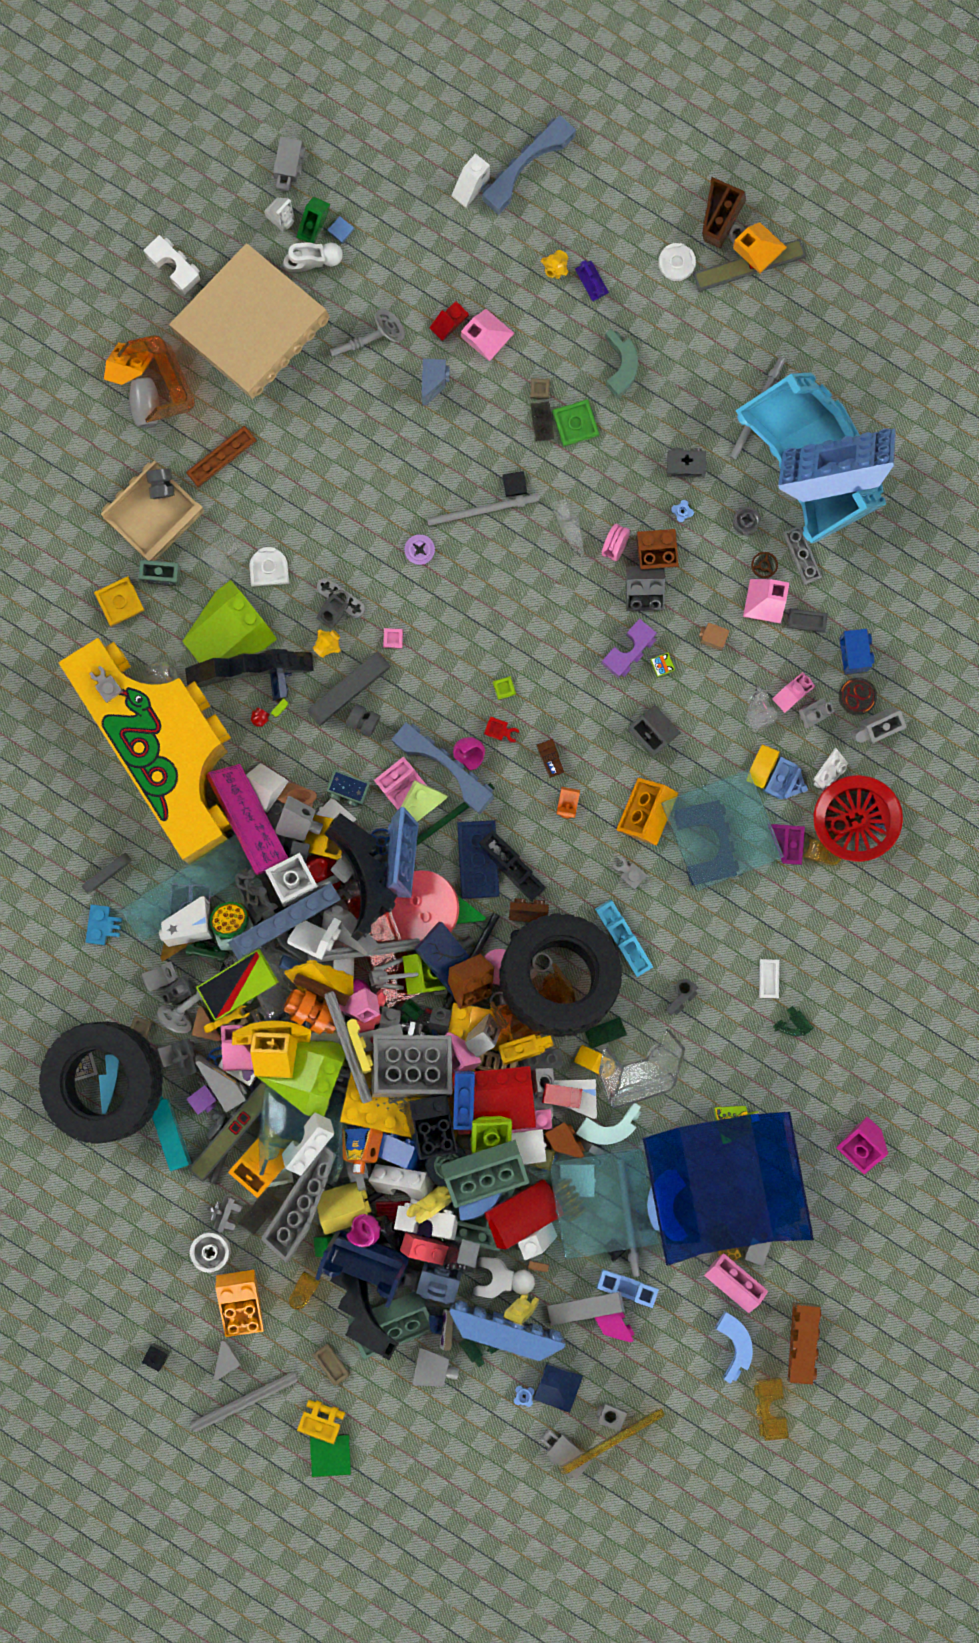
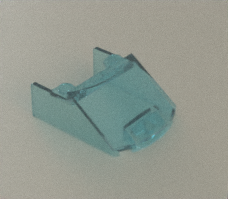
[258,1085,343,1182]

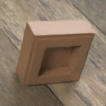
[528,1260,549,1272]

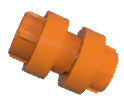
[283,989,343,1035]

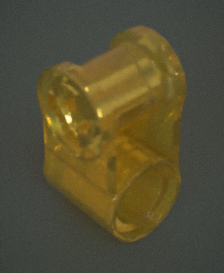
[803,838,841,867]
[289,1271,321,1310]

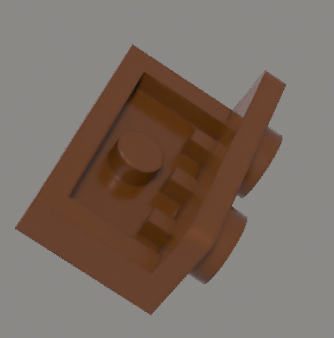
[509,898,549,922]

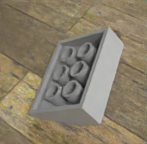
[371,1035,452,1097]

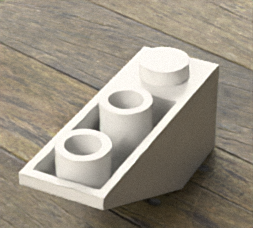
[264,198,295,231]

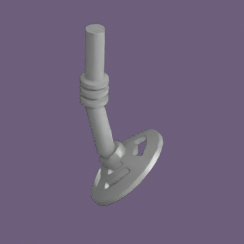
[329,309,405,356]
[157,990,203,1033]

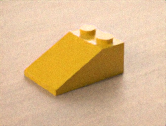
[448,1003,512,1051]

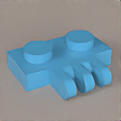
[85,905,122,945]

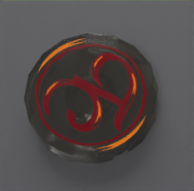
[838,677,877,716]

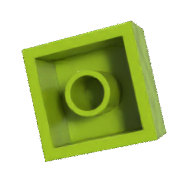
[403,954,447,995]

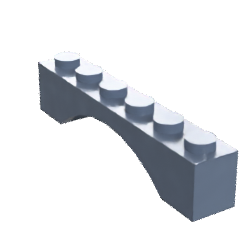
[482,115,576,215]
[391,723,495,815]
[229,883,341,961]

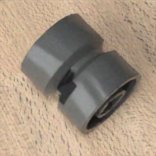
[146,468,175,499]
[346,703,381,737]

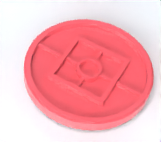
[384,870,459,942]

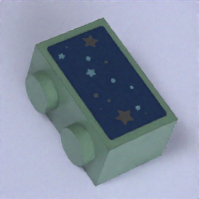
[138,560,181,586]
[326,769,371,807]

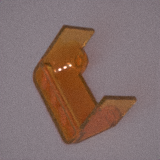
[117,335,195,422]
[490,963,576,1042]

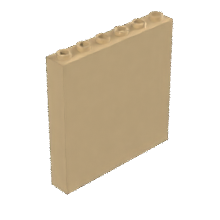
[169,243,330,399]

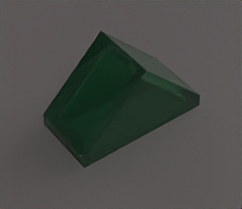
[585,1017,627,1049]

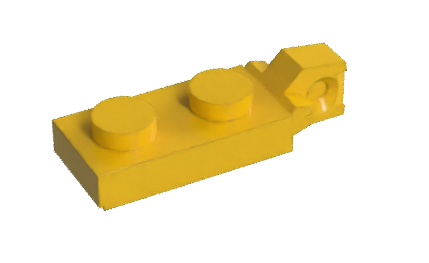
[498,1034,554,1066]

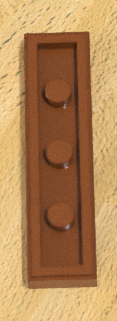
[186,425,257,488]

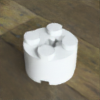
[190,1232,231,1272]

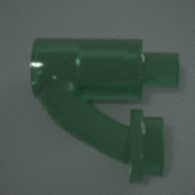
[773,1005,814,1037]
[459,1338,499,1367]

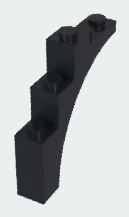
[185,649,314,687]
[324,813,398,941]
[330,1272,399,1360]

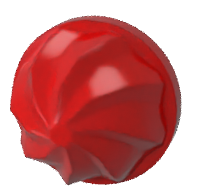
[251,707,270,727]

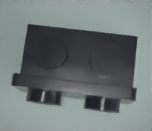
[375,1215,403,1253]

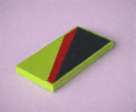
[196,949,279,1021]

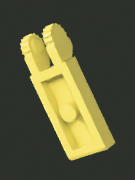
[346,1018,373,1074]
[406,1186,452,1224]
[503,1294,539,1325]

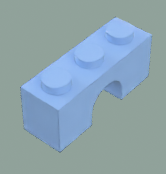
[596,1268,659,1308]

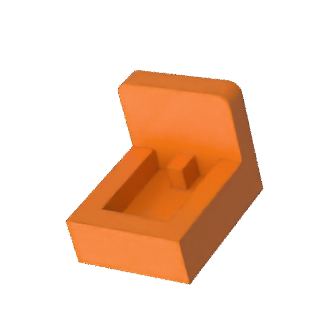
[556,787,580,819]

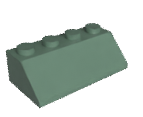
[440,1140,529,1208]
[347,1291,431,1359]

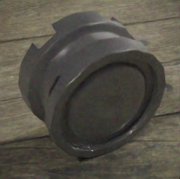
[733,506,760,535]

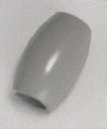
[129,378,160,428]

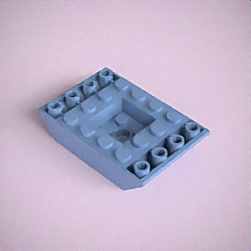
[778,428,896,502]
[450,1300,565,1361]

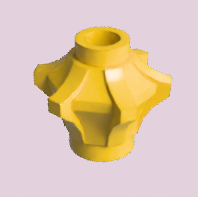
[541,250,568,279]
[313,629,341,658]

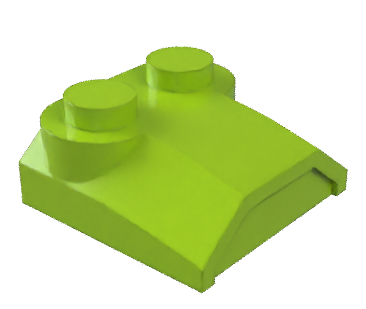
[470,1116,512,1154]

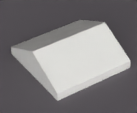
[246,763,289,813]

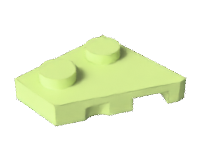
[401,780,448,822]

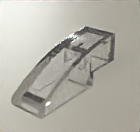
[552,500,584,558]

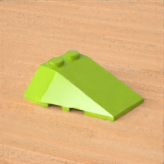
[182,580,277,663]
[258,1041,346,1117]

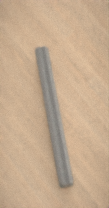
[307,938,420,962]
[324,991,372,1103]
[190,1372,298,1432]

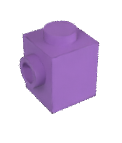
[186,1085,218,1115]

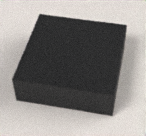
[502,471,527,497]

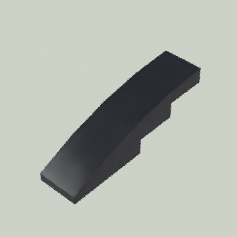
[479,830,546,902]

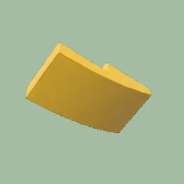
[746,744,780,788]

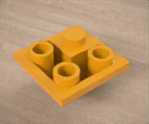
[733,222,787,274]
[104,342,154,385]

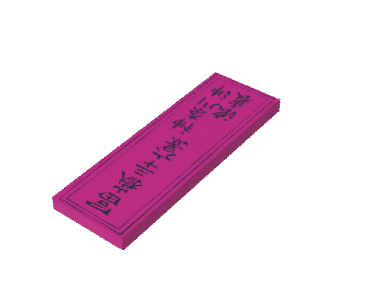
[206,764,288,875]

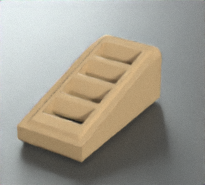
[476,1051,519,1070]

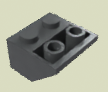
[625,566,665,611]
[627,705,681,758]

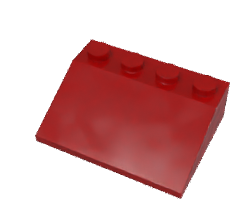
[452,1066,536,1135]

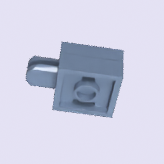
[416,1261,462,1304]

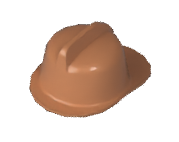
[277,783,317,808]

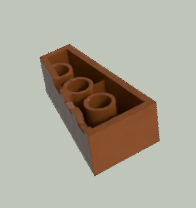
[787,1302,821,1385]

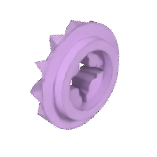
[404,535,435,565]

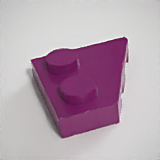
[768,824,805,865]

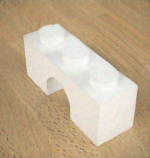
[143,235,201,295]
[282,1113,334,1176]
[369,1164,435,1200]
[394,1203,459,1240]

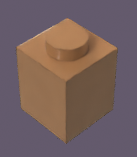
[699,622,730,651]

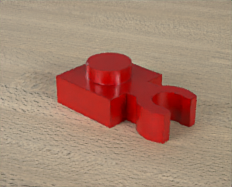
[484,716,519,743]

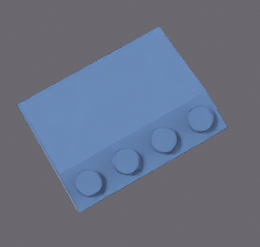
[382,807,419,898]

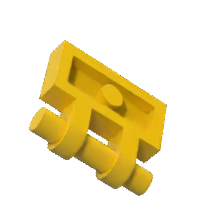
[297,1400,346,1444]

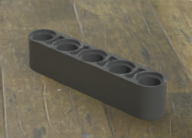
[307,652,391,726]

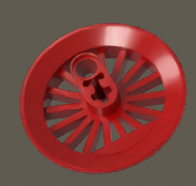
[813,775,903,862]

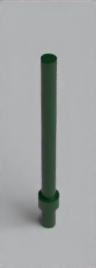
[417,783,495,846]

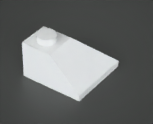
[265,853,317,904]

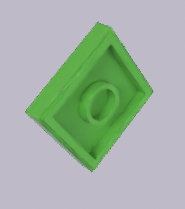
[552,399,600,447]

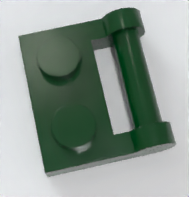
[185,941,229,963]

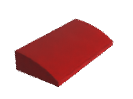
[484,1179,564,1249]

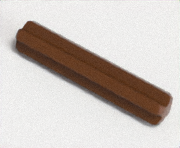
[293,973,349,1006]

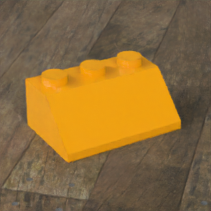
[616,778,678,846]

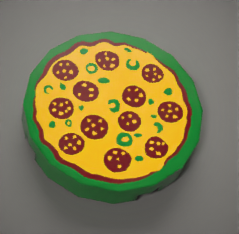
[210,902,249,939]

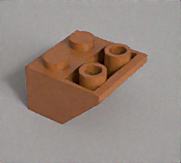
[636,529,679,570]
[448,954,494,1010]
[543,1122,585,1158]

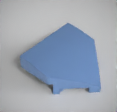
[763,757,808,799]

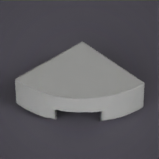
[579,1138,604,1157]

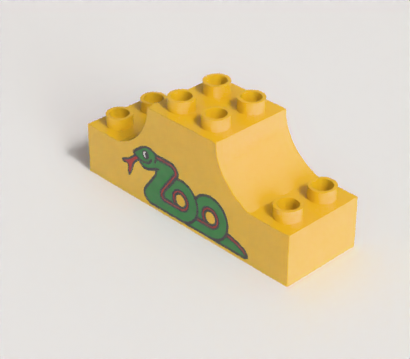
[58,638,232,865]

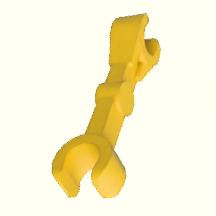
[203,1005,250,1033]

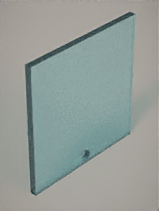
[661,769,784,891]
[549,1148,658,1260]

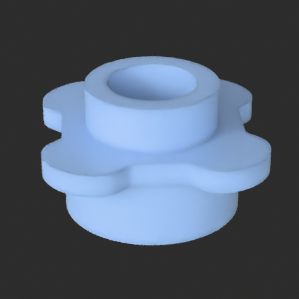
[671,500,694,522]
[514,1386,534,1407]

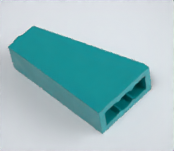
[152,1096,193,1172]

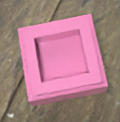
[383,628,403,649]

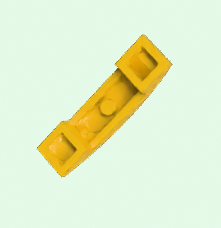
[232,1021,311,1045]

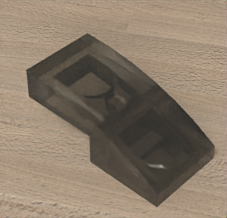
[239,1191,279,1236]

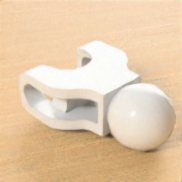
[283,242,343,272]
[473,1257,535,1298]

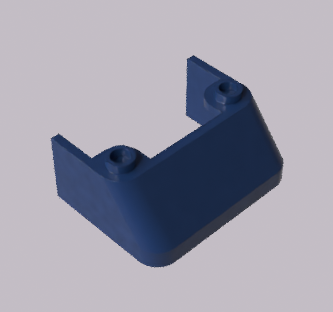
[315,1231,409,1308]

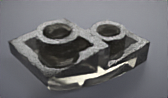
[530,401,554,442]

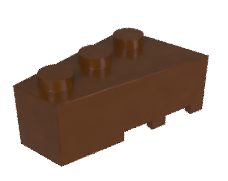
[702,177,746,249]

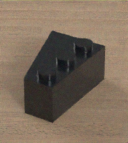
[443,1239,480,1273]

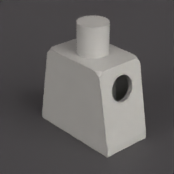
[275,796,323,841]
[412,1346,459,1386]

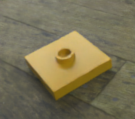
[94,576,145,627]

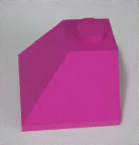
[836,1116,888,1174]

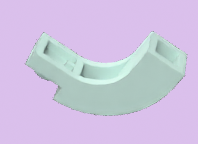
[576,1102,641,1145]

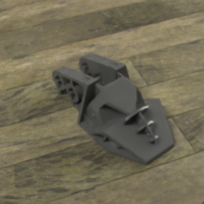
[235,867,323,964]

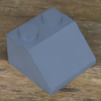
[421,359,450,406]

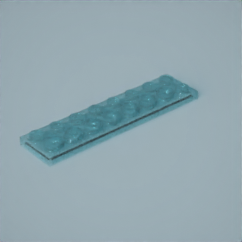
[120,834,253,942]

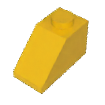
[573,1045,617,1079]

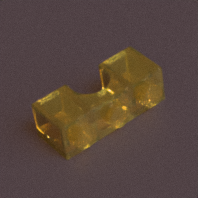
[753,1377,789,1441]

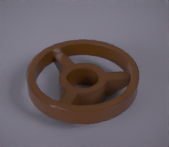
[751,552,778,579]

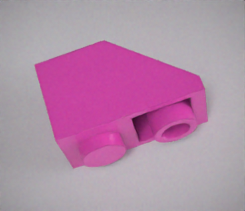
[594,1312,635,1343]

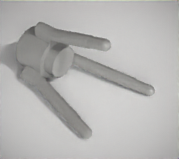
[369,958,418,989]

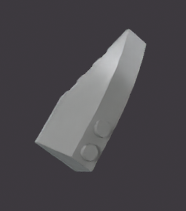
[261,1145,336,1263]

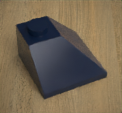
[533,1362,583,1413]

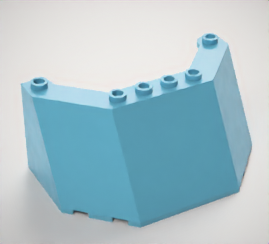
[736,372,886,543]

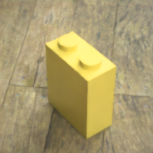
[317,1182,371,1235]

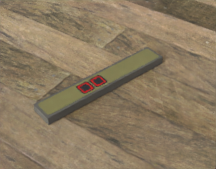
[693,239,806,292]
[188,1081,278,1182]

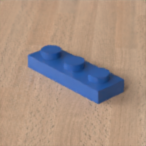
[453,1071,475,1130]

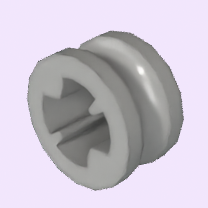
[729,225,745,243]

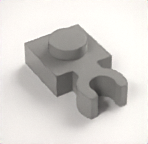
[90,666,123,703]
[612,856,647,890]

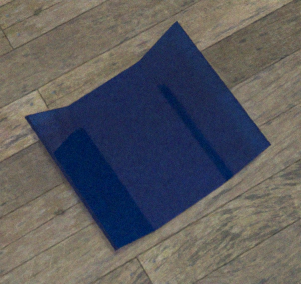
[643,1111,814,1266]

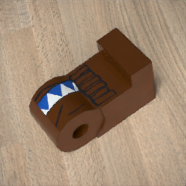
[536,739,564,778]

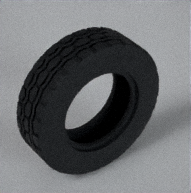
[499,913,622,1037]
[39,1021,163,1144]

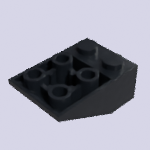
[404,1095,458,1160]

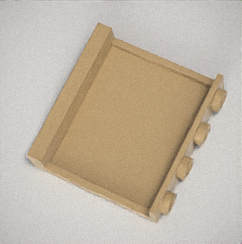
[101,461,205,561]

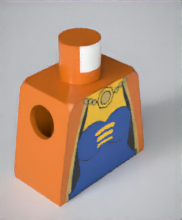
[341,1128,383,1174]

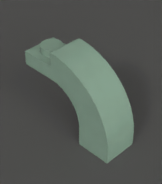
[605,329,638,399]

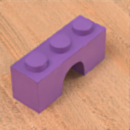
[601,618,657,679]

